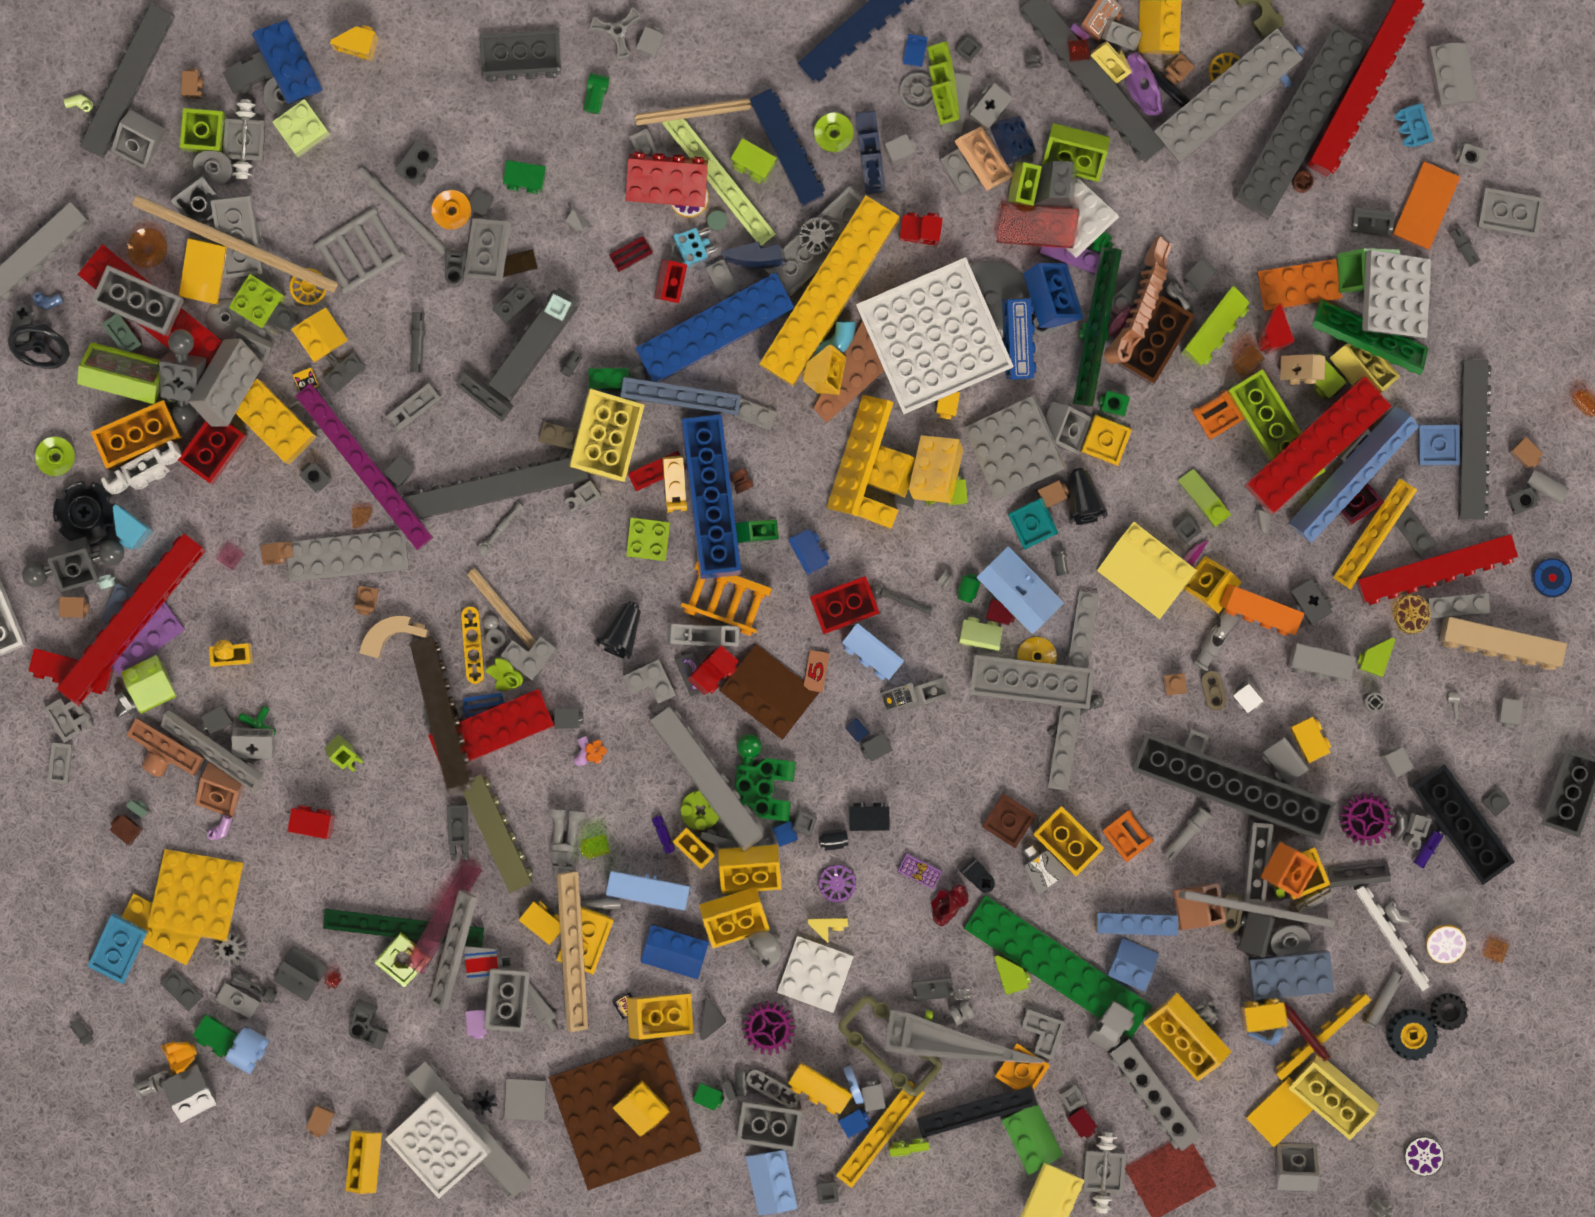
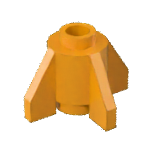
[161,1041,197,1074]

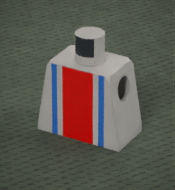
[464,946,511,985]

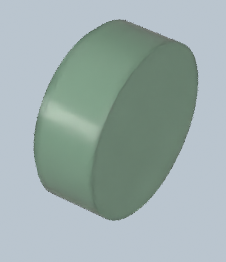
[707,210,727,231]

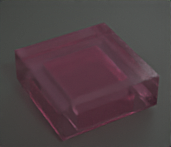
[216,543,244,571]

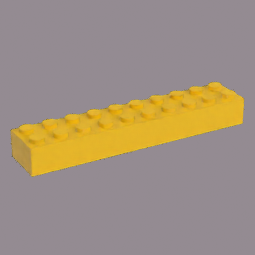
[759,196,900,387]

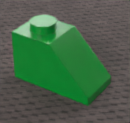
[735,520,779,544]

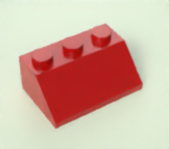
[1257,304,1294,355]

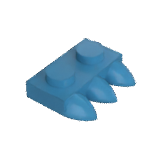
[1394,103,1434,148]

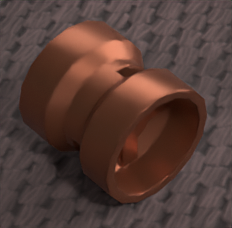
[1292,171,1314,193]
[729,468,754,494]

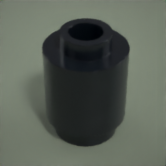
[819,829,849,851]

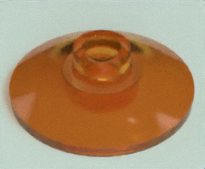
[127,228,167,268]

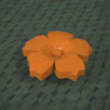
[585,739,607,764]

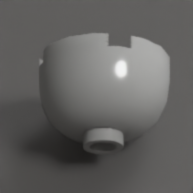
[743,931,781,971]

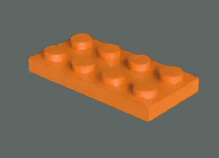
[1257,259,1343,311]

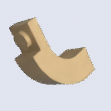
[359,616,429,659]

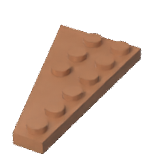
[813,321,884,423]

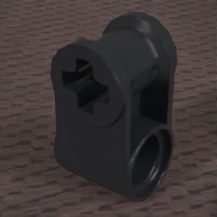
[959,856,995,893]

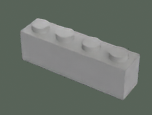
[1243,822,1273,904]

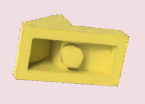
[1091,41,1132,84]
[808,918,848,943]

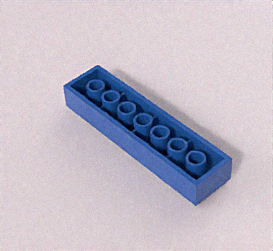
[635,273,795,383]
[681,414,741,579]

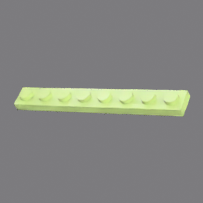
[662,119,776,246]

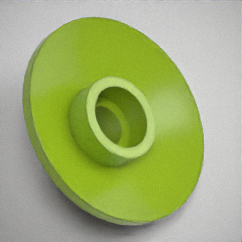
[814,113,854,152]
[35,437,75,476]

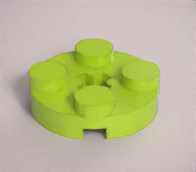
[681,791,719,830]

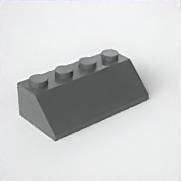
[1541,749,1595,838]

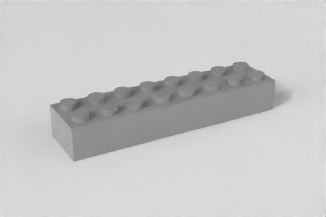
[1154,28,1303,164]

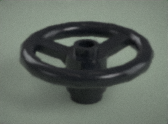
[7,324,70,369]

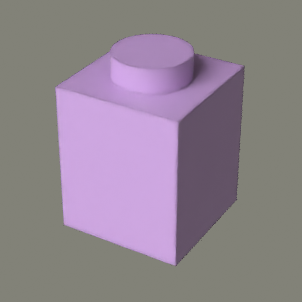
[466,1009,489,1039]

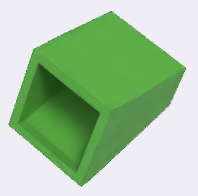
[1337,248,1400,293]

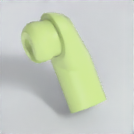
[64,94,93,112]

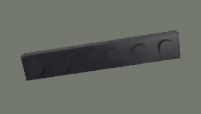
[917,1085,1038,1138]

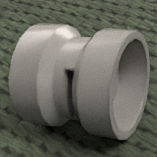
[1363,692,1385,713]
[948,999,975,1026]

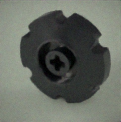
[53,481,117,545]

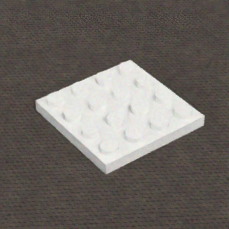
[385,1092,491,1199]

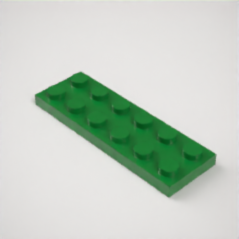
[1312,299,1428,375]

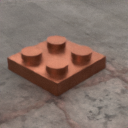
[981,793,1037,848]

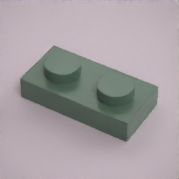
[102,314,142,353]

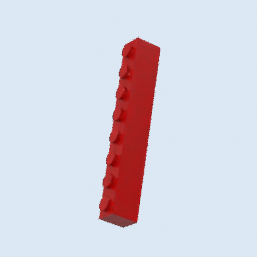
[1356,534,1518,605]

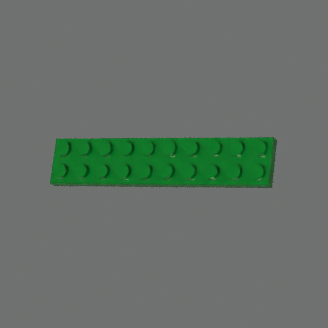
[963,895,1152,1039]

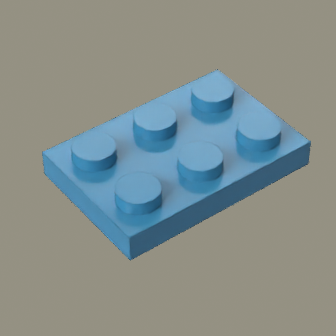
[88,913,149,984]

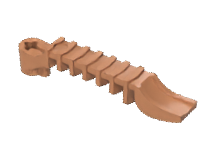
[1104,236,1172,364]

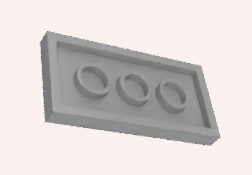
[210,194,264,278]

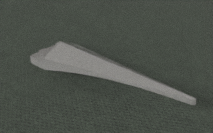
[884,1010,1044,1063]

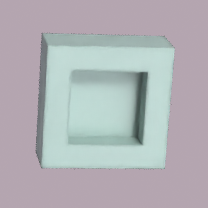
[544,294,572,321]

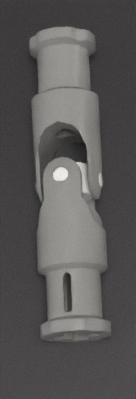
[1192,609,1239,672]

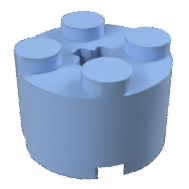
[225,1026,270,1074]

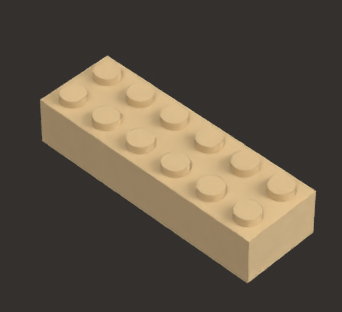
[1438,617,1567,671]

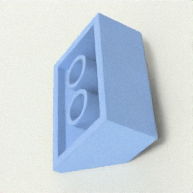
[842,623,904,680]
[746,1149,798,1215]

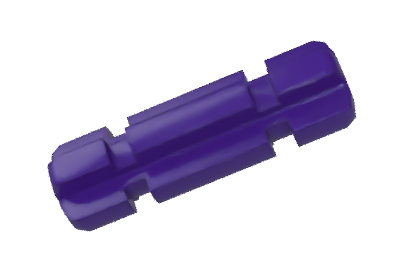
[652,815,675,854]

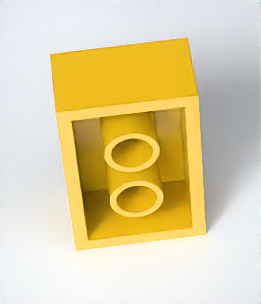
[909,435,964,503]
[1032,806,1104,877]
[718,845,781,894]
[699,887,770,948]

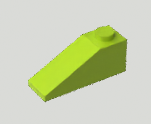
[1177,468,1231,528]

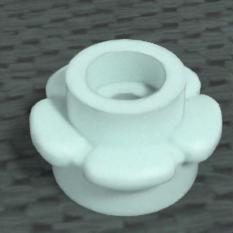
[96,574,116,590]

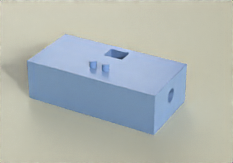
[976,546,1064,634]
[606,870,690,910]

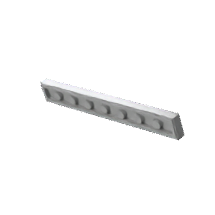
[1178,890,1335,928]

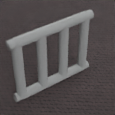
[313,207,405,294]

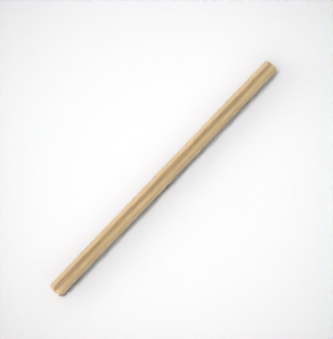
[132,195,338,293]

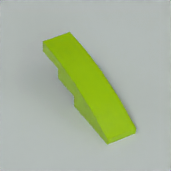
[927,41,959,125]

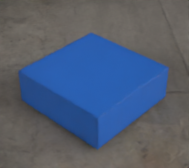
[773,821,798,847]

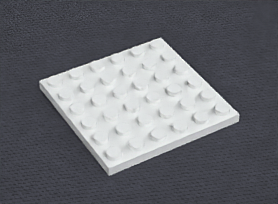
[856,257,1014,415]

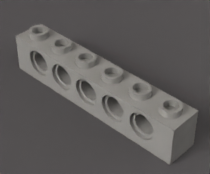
[1109,1039,1201,1151]

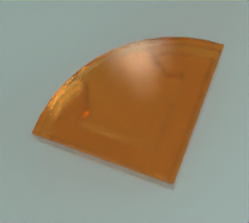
[352,508,372,528]

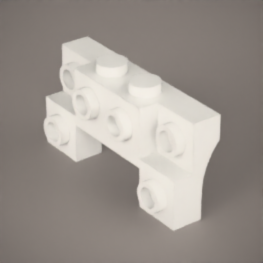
[101,440,183,494]

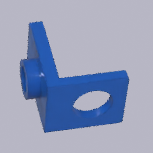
[903,34,928,67]

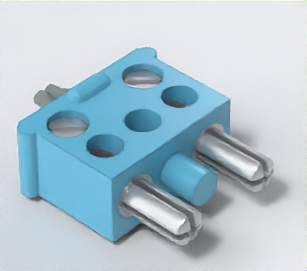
[669,226,719,269]

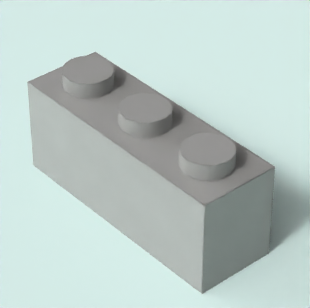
[1425,593,1490,619]

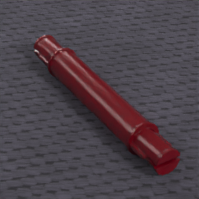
[1284,1002,1330,1062]

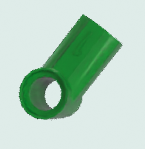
[583,73,610,115]

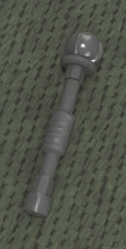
[871,584,932,615]
[1047,695,1104,737]

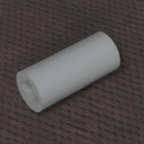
[1525,469,1569,504]

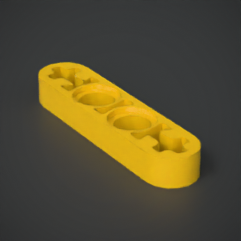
[461,607,485,684]

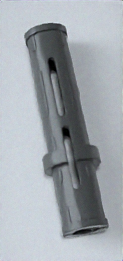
[410,312,426,373]

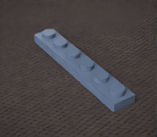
[620,377,741,416]

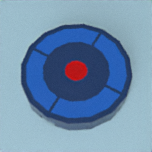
[1532,558,1572,598]

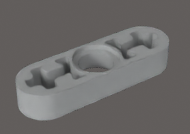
[746,1069,799,1108]

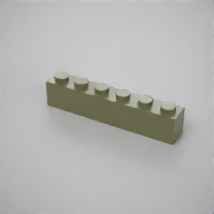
[463,774,534,893]

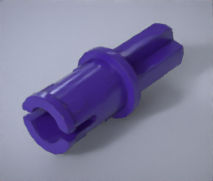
[1413,830,1443,869]

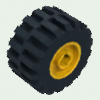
[1386,1009,1439,1061]

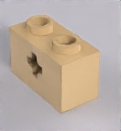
[1280,354,1325,385]

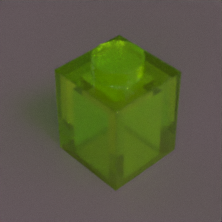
[579,834,611,860]

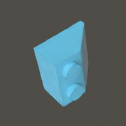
[113,504,153,550]

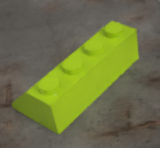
[1181,286,1250,367]

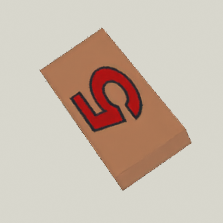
[804,650,830,693]

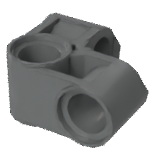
[348,999,389,1050]

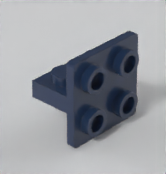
[990,116,1036,165]

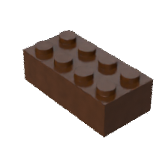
[1119,295,1195,386]

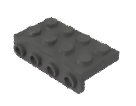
[479,30,562,82]

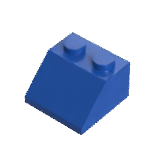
[788,529,830,576]

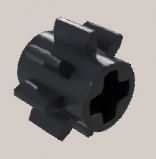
[472,1090,497,1115]

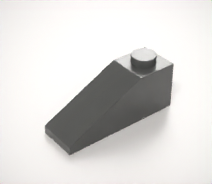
[1111,266,1152,320]

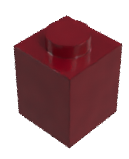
[985,599,1015,626]
[1066,1106,1097,1139]

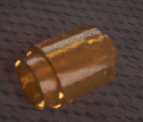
[1572,389,1595,418]

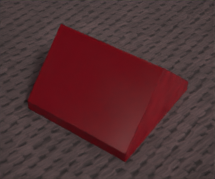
[1339,483,1384,526]

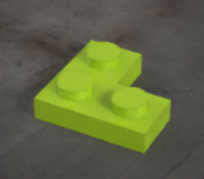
[889,1138,930,1157]

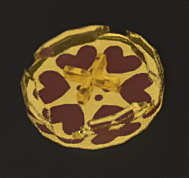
[1393,594,1431,634]

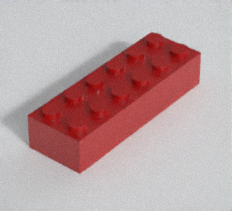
[428,689,555,762]

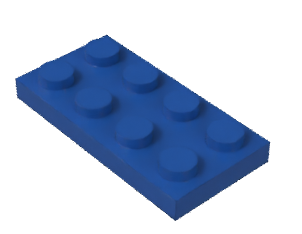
[252,20,323,104]

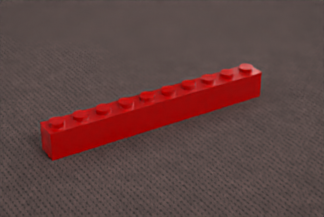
[56,533,206,707]

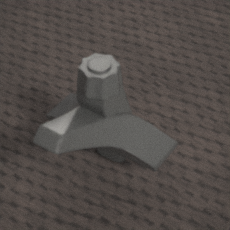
[114,684,137,719]

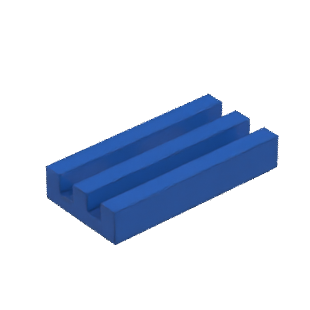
[463,692,504,718]

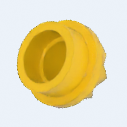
[214,640,234,660]

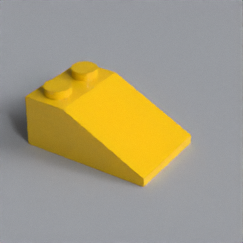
[627,993,694,1040]

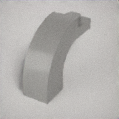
[667,624,739,647]

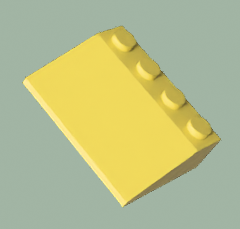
[569,389,645,482]
[1097,522,1197,620]

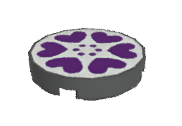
[1403,1136,1444,1177]

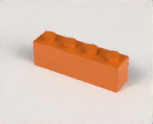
[1219,584,1304,636]

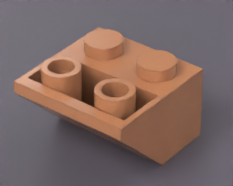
[1173,883,1226,930]

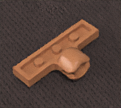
[126,718,205,777]

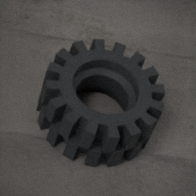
[1430,993,1468,1030]

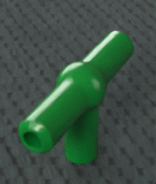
[238,706,276,735]

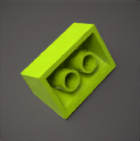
[1042,123,1111,182]

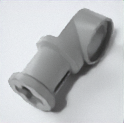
[133,1071,174,1099]

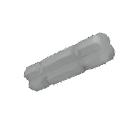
[1295,887,1333,914]

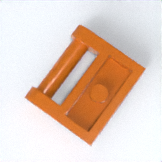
[1191,390,1244,441]
[1102,809,1154,863]

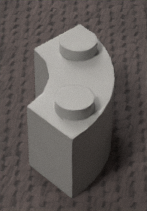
[1087,1002,1134,1051]

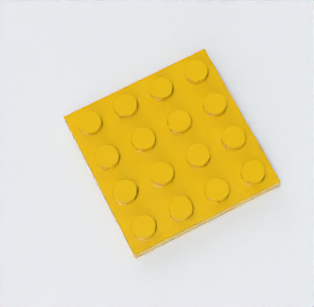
[148,849,244,941]

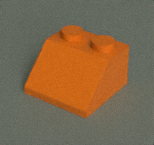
[1261,842,1318,899]

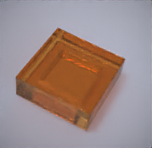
[1483,937,1509,963]

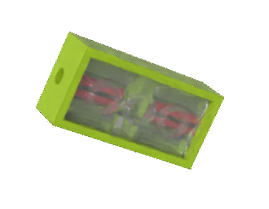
[77,342,160,404]

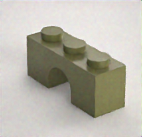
[1234,0,1284,40]

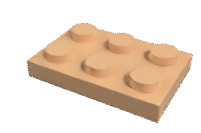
[955,126,1013,191]

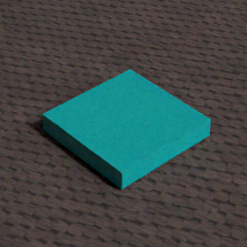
[1008,498,1059,550]

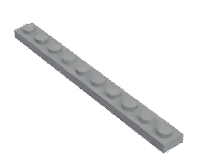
[1048,591,1099,791]

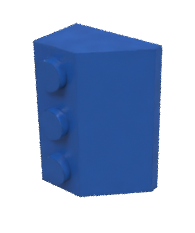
[1023,263,1084,328]
[641,924,709,980]

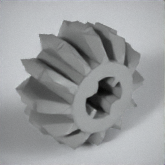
[213,933,247,967]

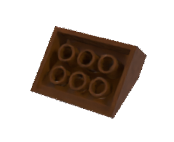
[719,644,819,740]

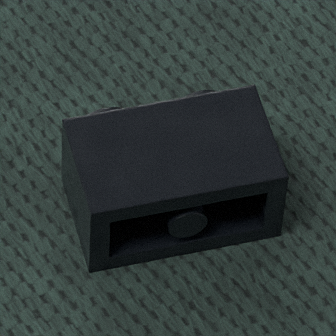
[849,802,890,831]

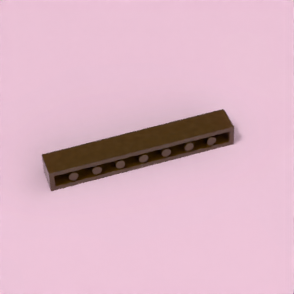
[410,636,475,796]

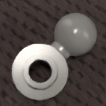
[483,615,505,651]

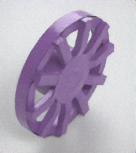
[819,865,856,902]

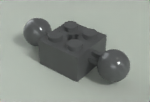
[159,330,206,427]
[22,537,124,592]

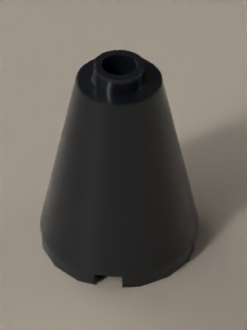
[1068,468,1108,525]
[594,601,641,659]

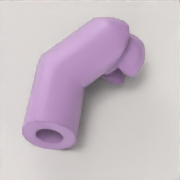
[574,736,589,766]

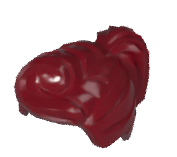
[931,884,969,927]

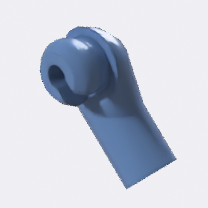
[33,292,64,310]

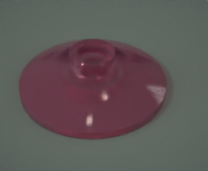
[1108,305,1136,339]

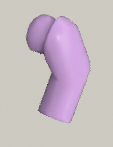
[207,815,232,840]

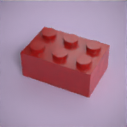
[178,421,248,485]
[810,576,880,635]

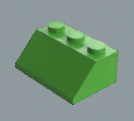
[1001,1105,1063,1175]

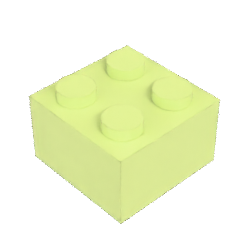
[272,99,330,157]

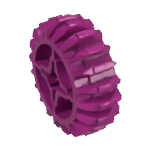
[1339,792,1394,846]
[742,1001,796,1055]

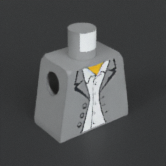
[1023,845,1069,895]

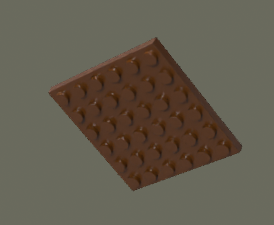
[549,1037,701,1190]

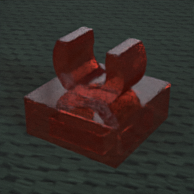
[1068,39,1090,62]

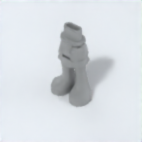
[548,808,586,877]

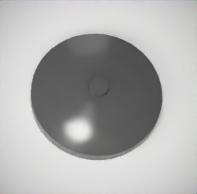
[970,261,1030,339]

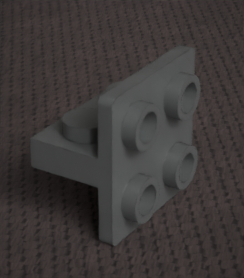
[274,947,328,1001]

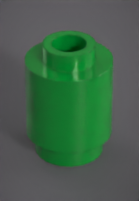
[957,573,981,603]

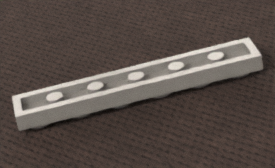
[160,710,263,793]
[429,890,477,1010]

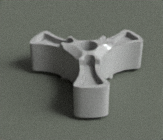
[590,8,642,60]

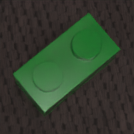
[503,160,547,195]
[589,368,629,391]
[193,1014,239,1058]

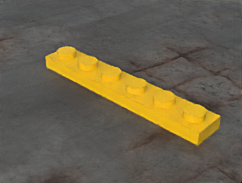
[1333,478,1417,590]
[1275,993,1371,1080]
[836,1080,925,1188]

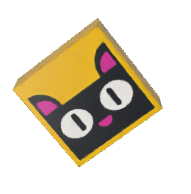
[293,367,319,391]

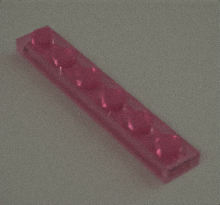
[405,860,482,975]

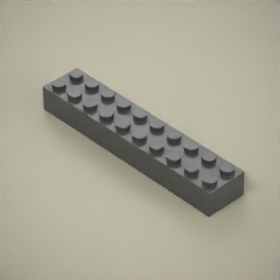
[1234,26,1369,219]
[1133,733,1336,841]

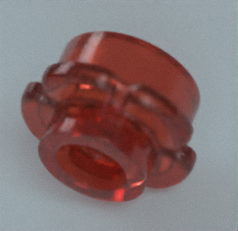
[324,971,342,989]

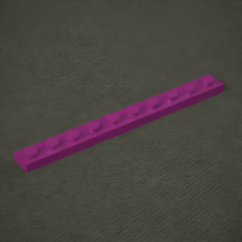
[296,383,434,550]

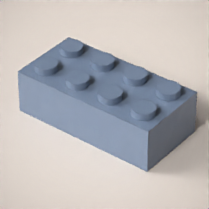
[1248,950,1334,1000]

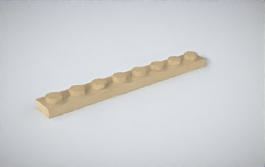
[557,871,588,1032]

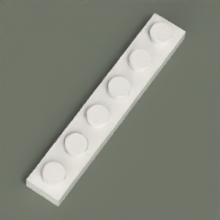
[1354,886,1429,991]

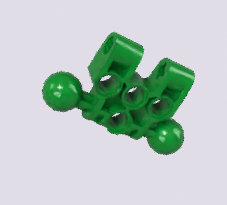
[727,733,796,834]

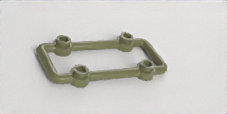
[838,995,942,1096]

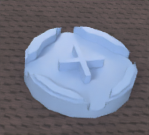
[843,1065,864,1105]

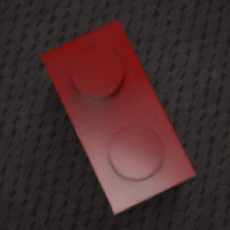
[654,259,687,303]

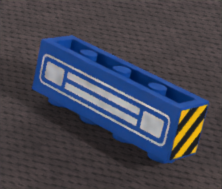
[1002,298,1036,380]

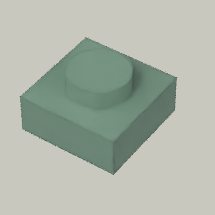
[126,799,150,818]

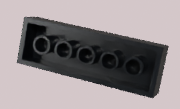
[1409,764,1515,885]

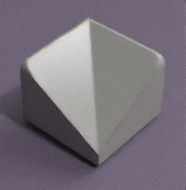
[565,209,590,234]

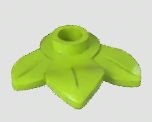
[485,658,523,691]

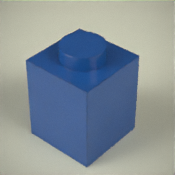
[838,1108,870,1138]

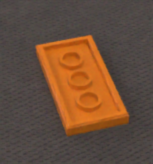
[1392,161,1461,250]

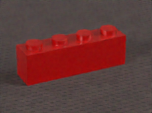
[28,648,114,695]

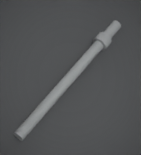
[357,167,447,255]

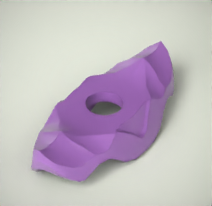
[1126,52,1163,116]

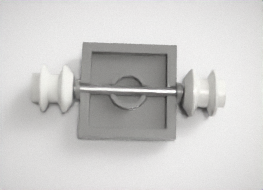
[223,99,266,180]
[1083,1132,1126,1213]

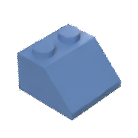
[1106,938,1159,992]

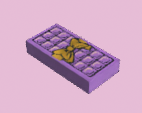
[898,854,942,889]

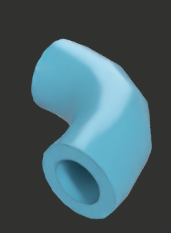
[815,320,856,355]

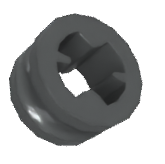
[1025,56,1043,69]

